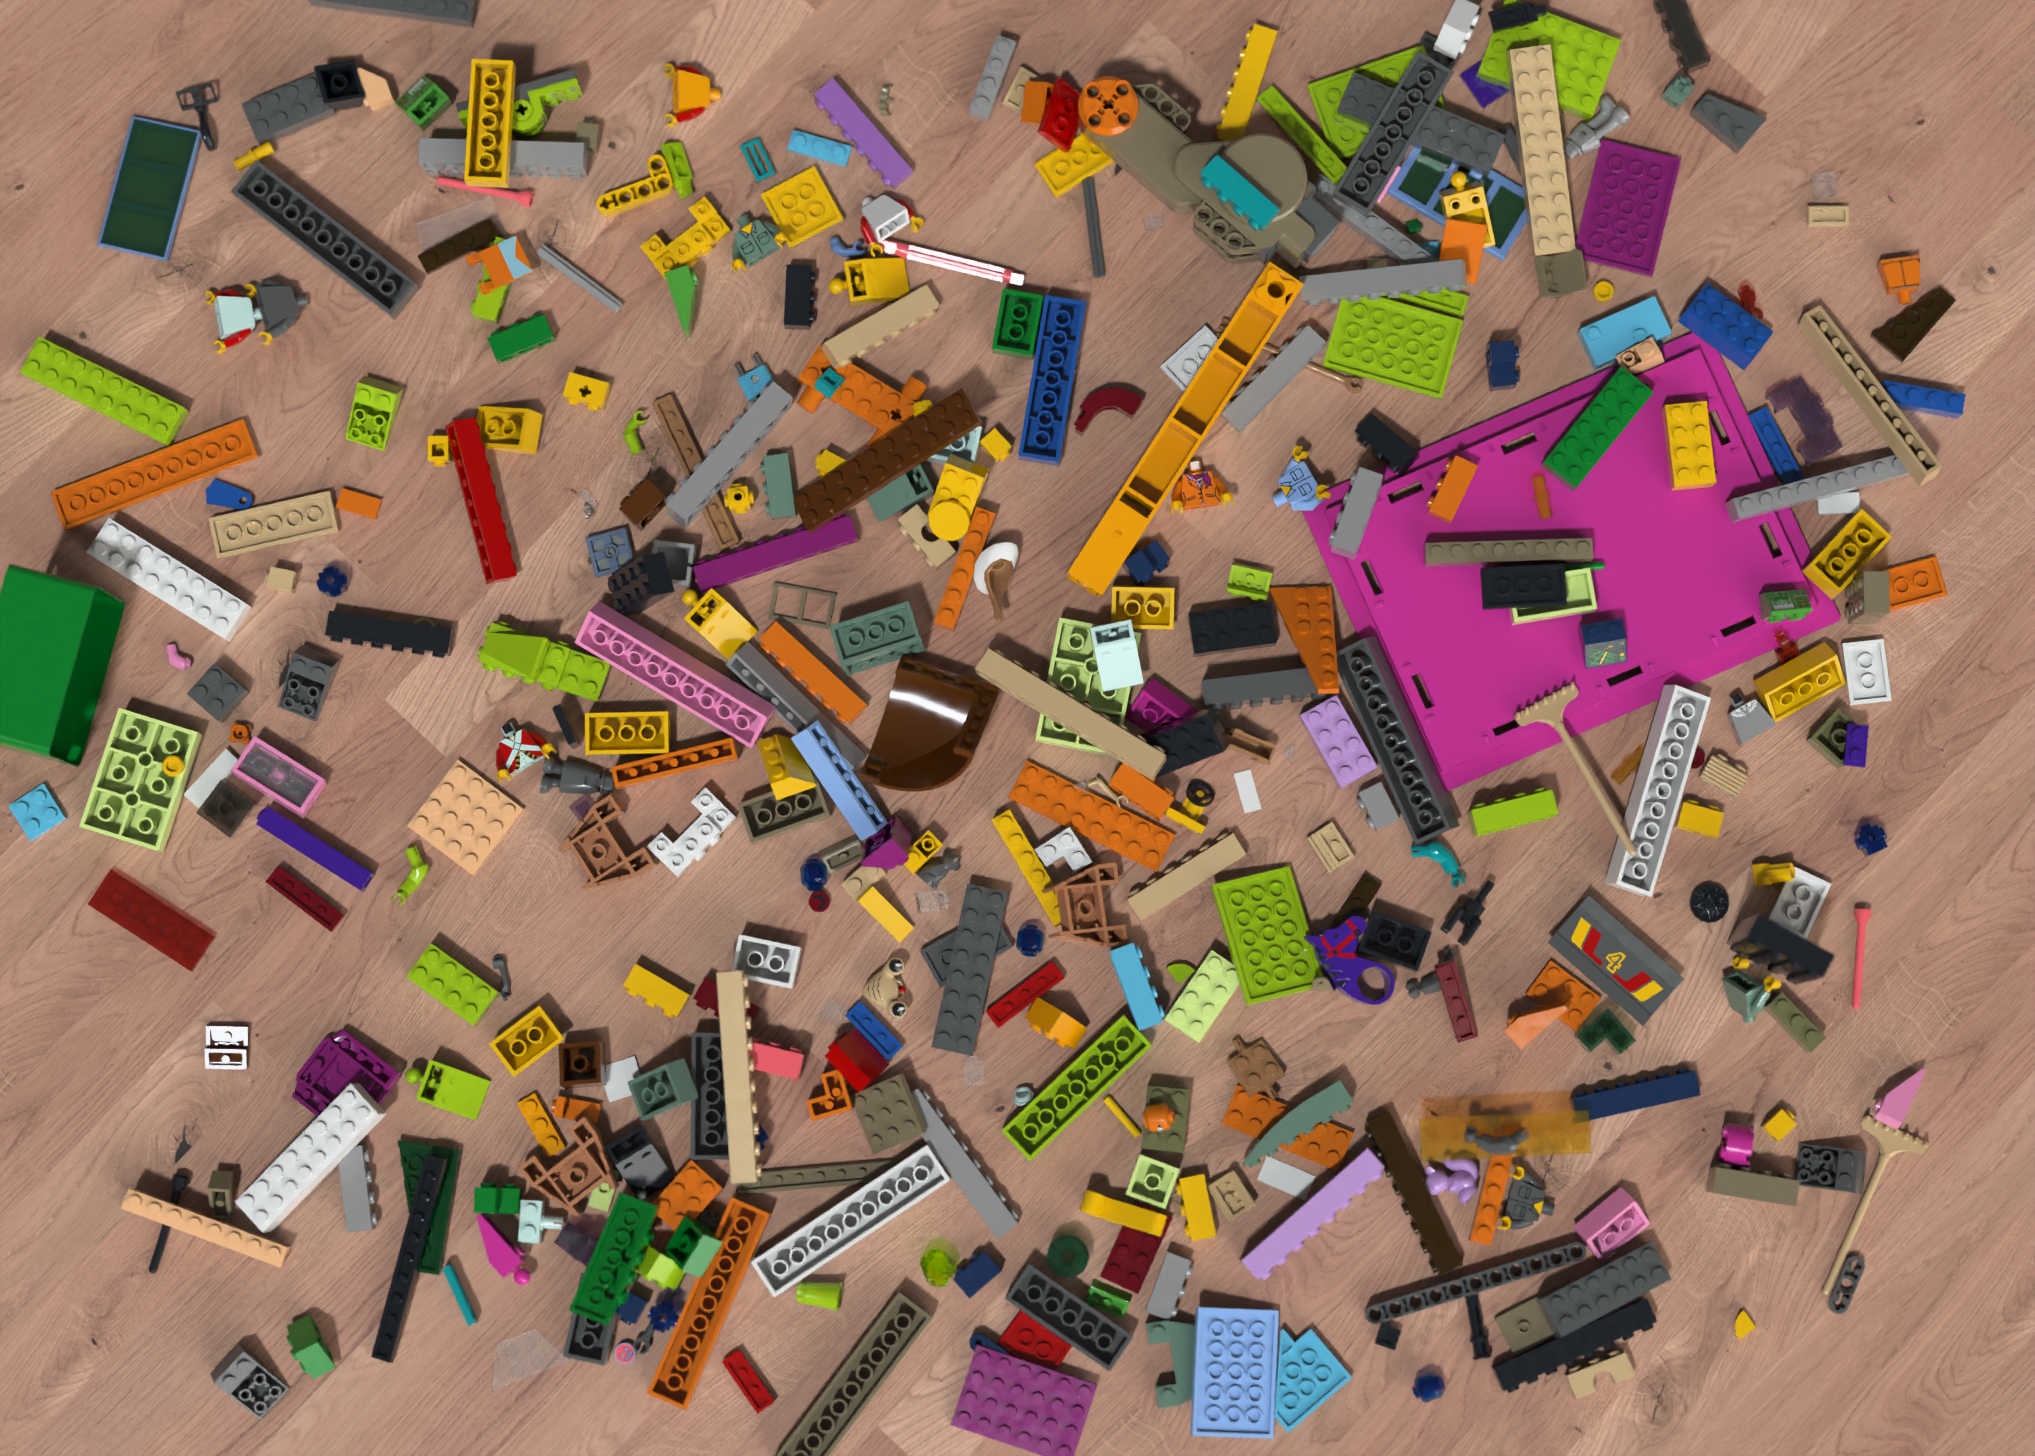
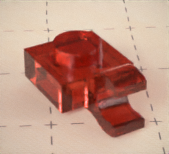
[1737,285,1763,320]
[1774,631,1799,666]

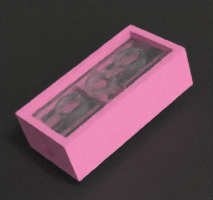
[231,736,327,819]

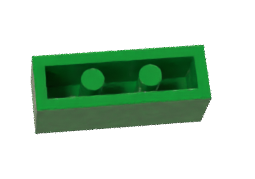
[487,314,556,364]

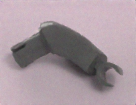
[1405,949,1456,999]
[1464,1126,1529,1155]

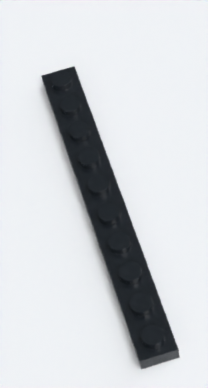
[371,1153,448,1363]

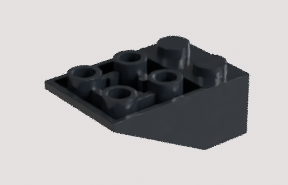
[605,1125,675,1200]

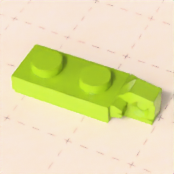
[660,141,693,199]

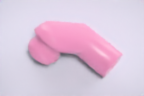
[166,644,191,670]

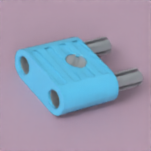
[733,354,775,402]

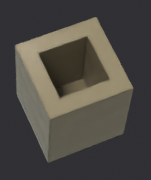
[576,120,601,153]

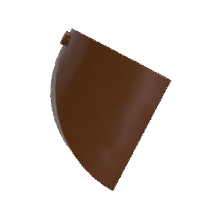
[859,655,1000,792]

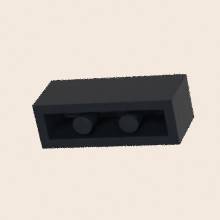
[784,264,816,330]
[1355,413,1418,476]

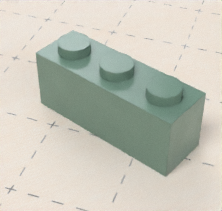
[760,453,797,520]

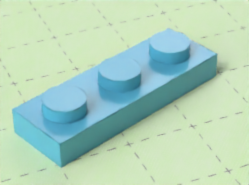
[787,130,852,167]

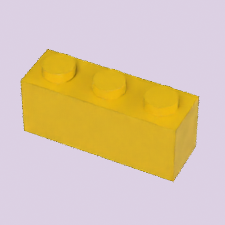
[623,964,691,1018]
[1176,1174,1216,1241]

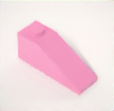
[1874,1069,1926,1130]

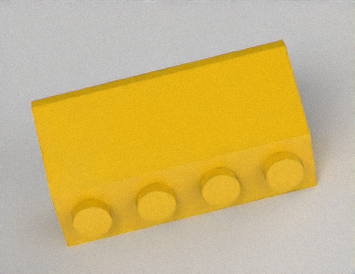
[1753,642,1846,722]
[585,711,671,755]

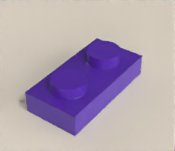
[1843,724,1869,768]

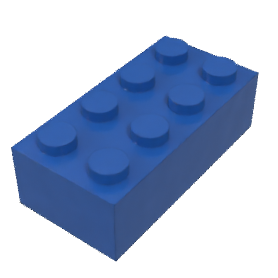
[1678,283,1773,370]

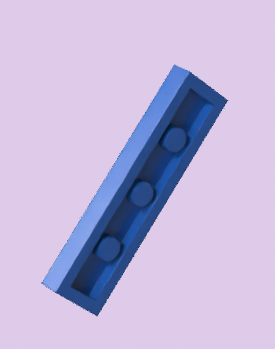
[1748,407,1805,485]

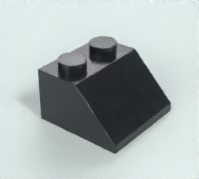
[314,60,365,110]

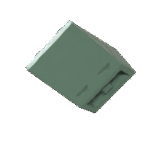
[867,464,934,523]

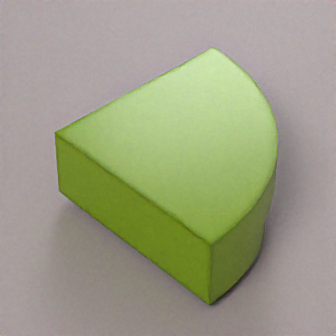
[1166,963,1195,984]

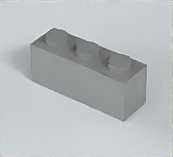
[1145,1252,1193,1320]

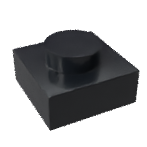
[1374,1324,1401,1351]

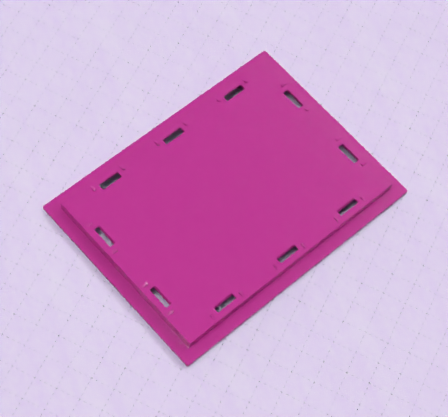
[1302,333,1841,792]

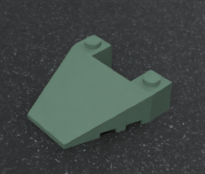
[1145,1320,1195,1408]

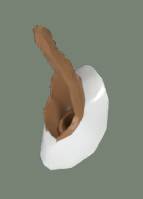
[974,542,1018,622]

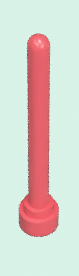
[436,176,534,207]
[1852,908,1871,1009]

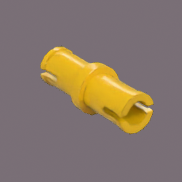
[233,141,275,172]

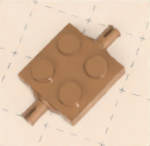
[1226,1037,1285,1101]

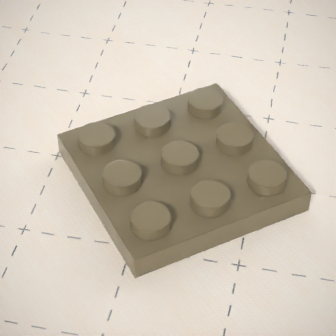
[850,1073,927,1155]

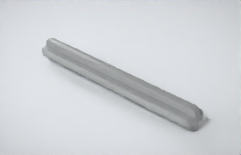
[537,245,623,313]

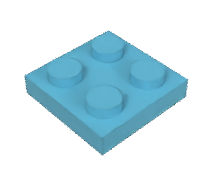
[8,783,67,841]

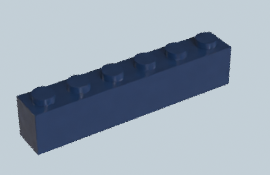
[1570,1068,1701,1123]

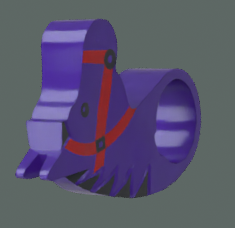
[1304,916,1395,1005]

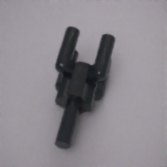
[1440,880,1494,946]

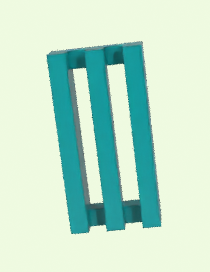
[740,137,776,183]

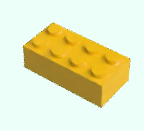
[1662,401,1716,491]
[1802,509,1892,600]

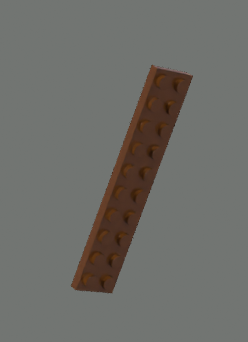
[793,388,982,534]

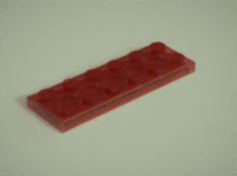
[88,870,216,972]

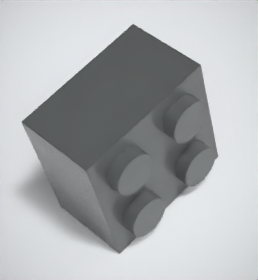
[187,663,250,723]

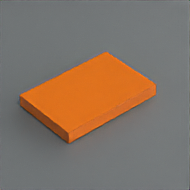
[1438,217,1487,284]
[1881,556,1948,611]

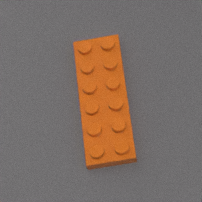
[1221,1085,1354,1172]

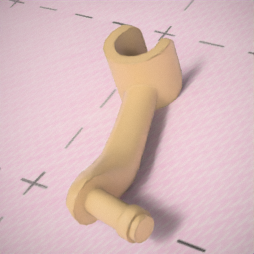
[1087,777,1129,807]

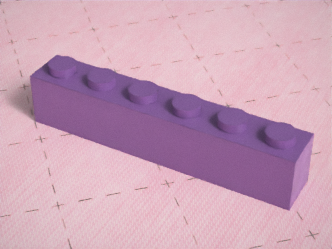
[814,78,913,190]

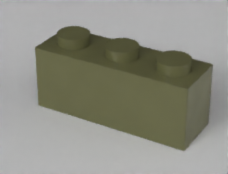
[1765,992,1826,1053]

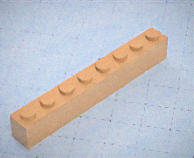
[121,1188,290,1267]

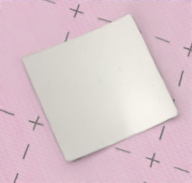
[604,1056,641,1102]

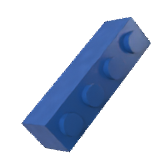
[1880,380,1966,419]

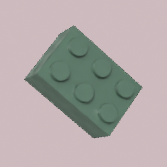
[627,1058,699,1121]

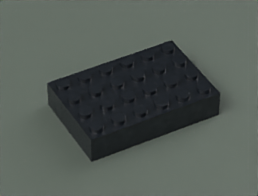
[1726,914,1835,985]

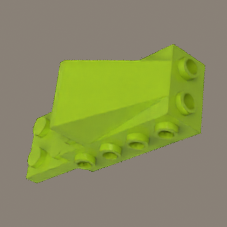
[477,621,611,703]

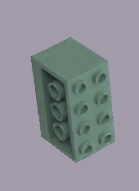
[829,601,926,676]

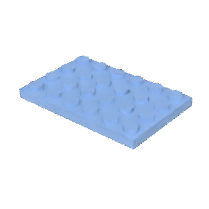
[1190,1307,1279,1439]

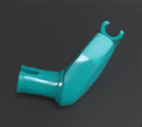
[1411,841,1466,888]

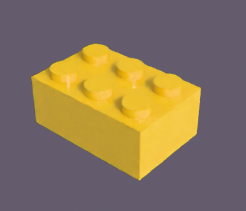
[927,454,989,522]

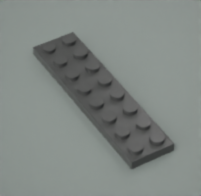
[931,883,1008,1056]

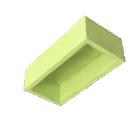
[1509,568,1597,625]
[1164,950,1239,1043]

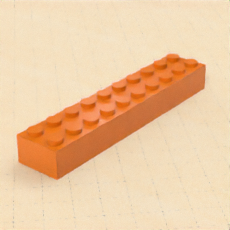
[647,1197,771,1410]

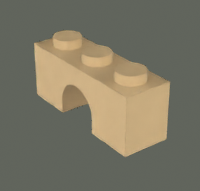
[897,504,956,570]
[1565,1349,1635,1400]

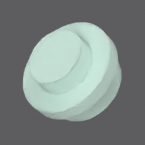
[1013,1087,1034,1106]

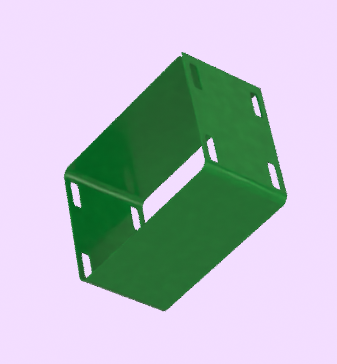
[0,564,126,767]

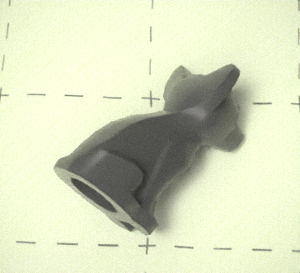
[915,848,960,891]

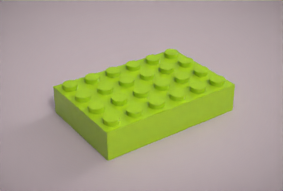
[1476,0,1621,121]

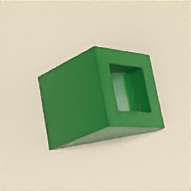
[1405,218,1422,235]

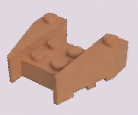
[558,794,658,890]
[1042,863,1128,950]
[518,1116,619,1217]

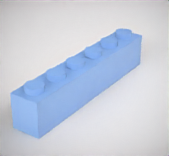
[791,720,888,841]

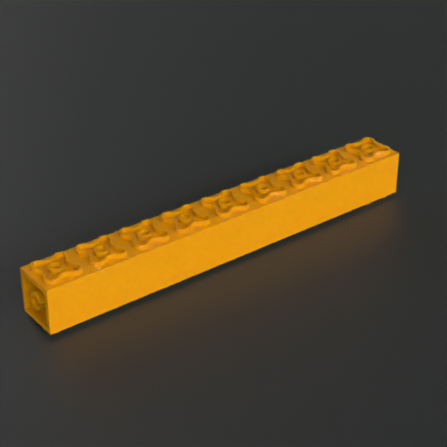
[1064,261,1304,598]

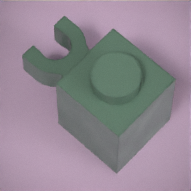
[1661,74,1695,110]

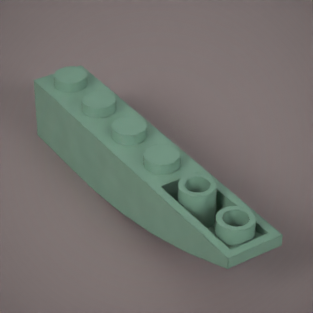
[1242,1080,1353,1168]

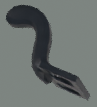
[176,82,218,151]

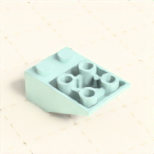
[1090,619,1144,692]

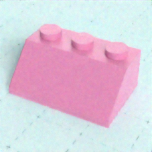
[1573,1187,1650,1263]

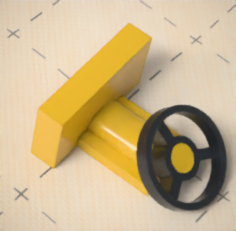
[1165,781,1215,835]

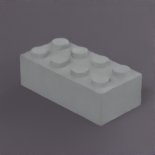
[1329,467,1383,560]

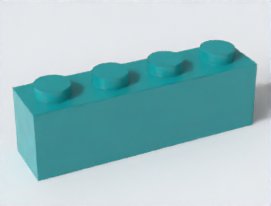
[1199,155,1280,232]

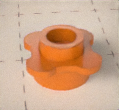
[229,723,252,745]

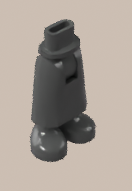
[540,755,614,794]

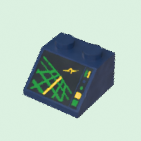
[1578,618,1627,669]

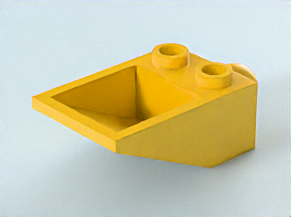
[1439,171,1496,248]
[828,258,910,307]
[682,588,758,661]

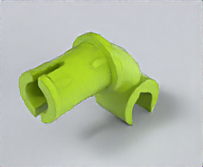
[622,411,647,456]

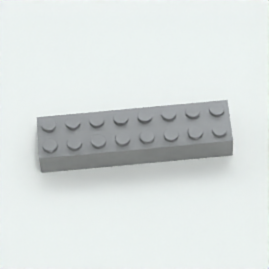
[418,138,588,179]
[666,381,792,529]

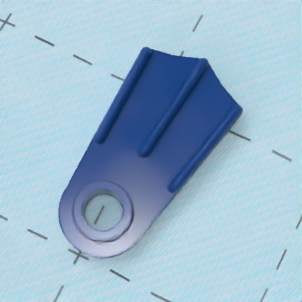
[206,479,253,510]

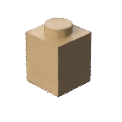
[264,566,298,594]

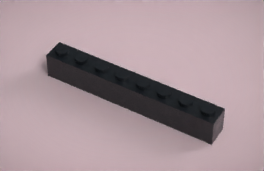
[1491,1298,1658,1393]

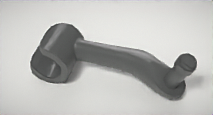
[492,955,510,1001]

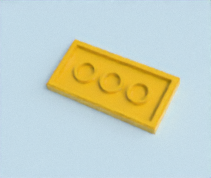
[1034,134,1115,198]

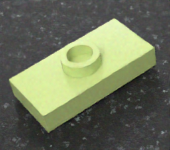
[588,1169,620,1212]

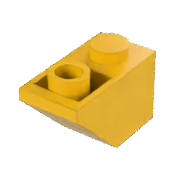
[903,830,943,875]

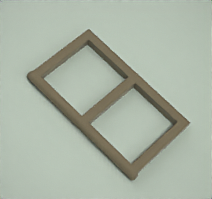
[768,582,837,629]

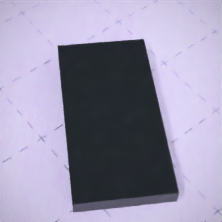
[1480,563,1567,610]

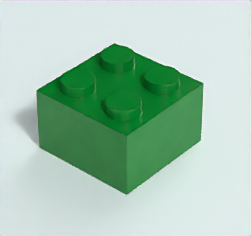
[663,1215,722,1278]

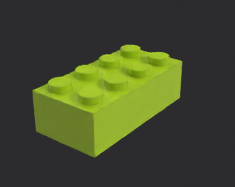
[1467,787,1559,838]
[406,943,501,1027]

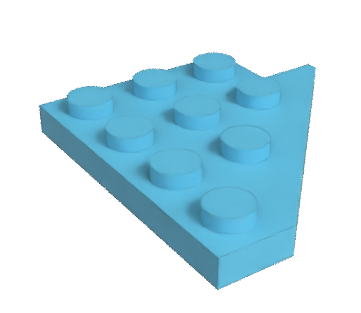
[1274,1329,1352,1433]

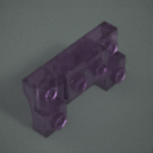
[1765,376,1843,468]

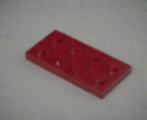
[1100,1200,1173,1294]

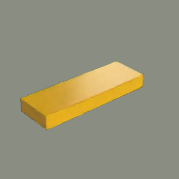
[856,885,914,943]

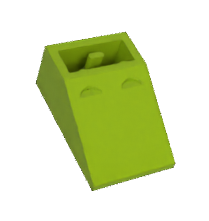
[345,376,404,451]

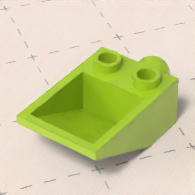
[405,1060,491,1121]

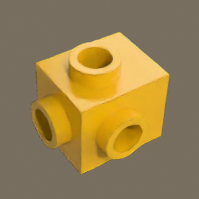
[724,483,754,514]

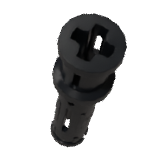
[1465,1294,1492,1360]

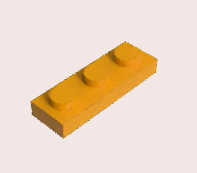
[516,1093,566,1158]

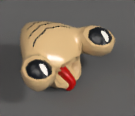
[862,957,908,1019]

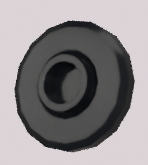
[1689,884,1729,923]

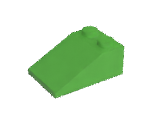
[664,265,699,339]

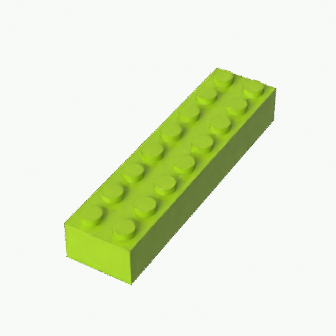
[19,336,189,447]
[1001,1015,1152,1161]

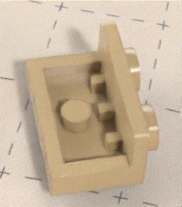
[1207,1170,1256,1222]

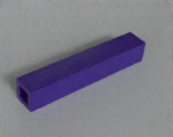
[256,807,375,892]

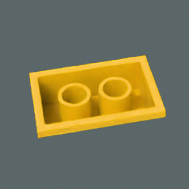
[1111,585,1175,630]
[757,734,816,800]
[489,1005,564,1077]

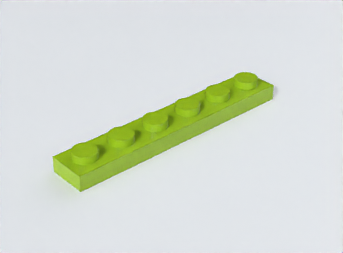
[1256,85,1347,186]

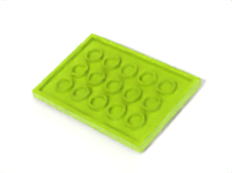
[1307,45,1447,160]
[1322,297,1464,400]
[1210,866,1323,1006]

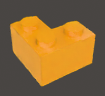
[1025,997,1088,1049]

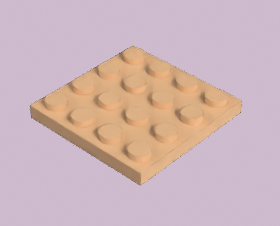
[407,760,524,876]

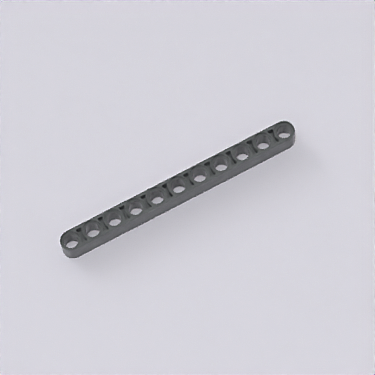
[1364,1242,1586,1324]

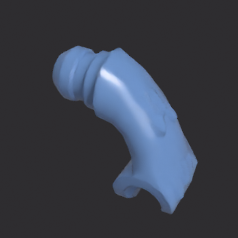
[829,237,866,258]

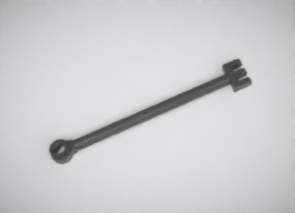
[633,1207,723,1354]

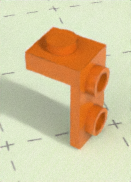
[551,1096,601,1125]

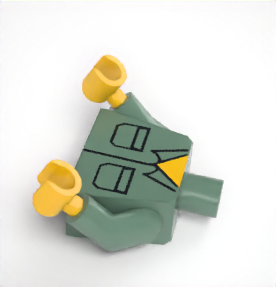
[731,214,790,274]
[1722,957,1781,1023]

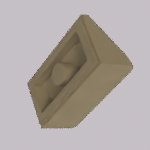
[818,834,863,874]

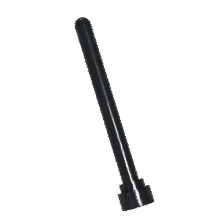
[149,1174,190,1274]

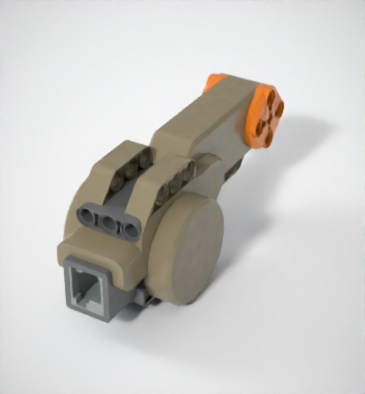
[1078,76,1340,268]

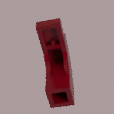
[1074,388,1143,436]

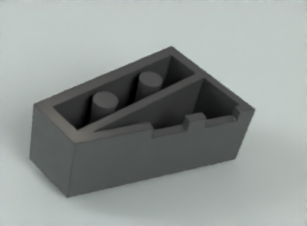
[1690,94,1767,155]

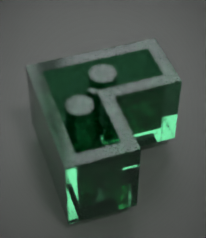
[1574,1009,1636,1055]

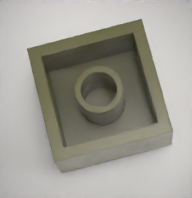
[1807,708,1869,769]

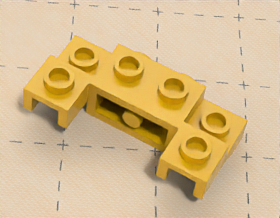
[640,196,731,282]

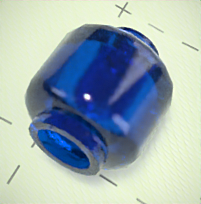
[800,859,828,891]
[1016,924,1044,957]
[1412,1372,1445,1403]

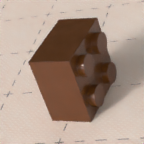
[619,479,667,531]
[558,1041,607,1089]

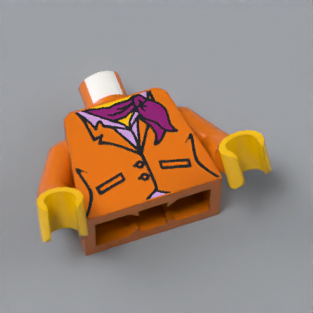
[1170,461,1234,514]

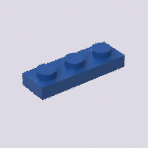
[845,1001,904,1061]

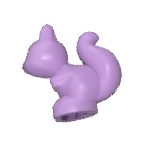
[1425,1153,1479,1206]

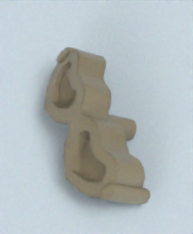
[879,85,893,117]

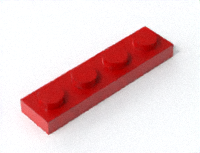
[986,962,1065,1028]

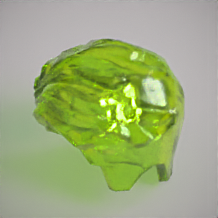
[920,1248,956,1287]

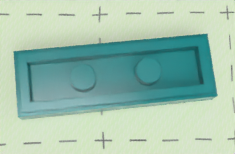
[442,1265,478,1326]

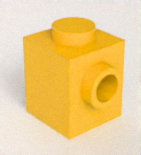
[814,449,847,478]

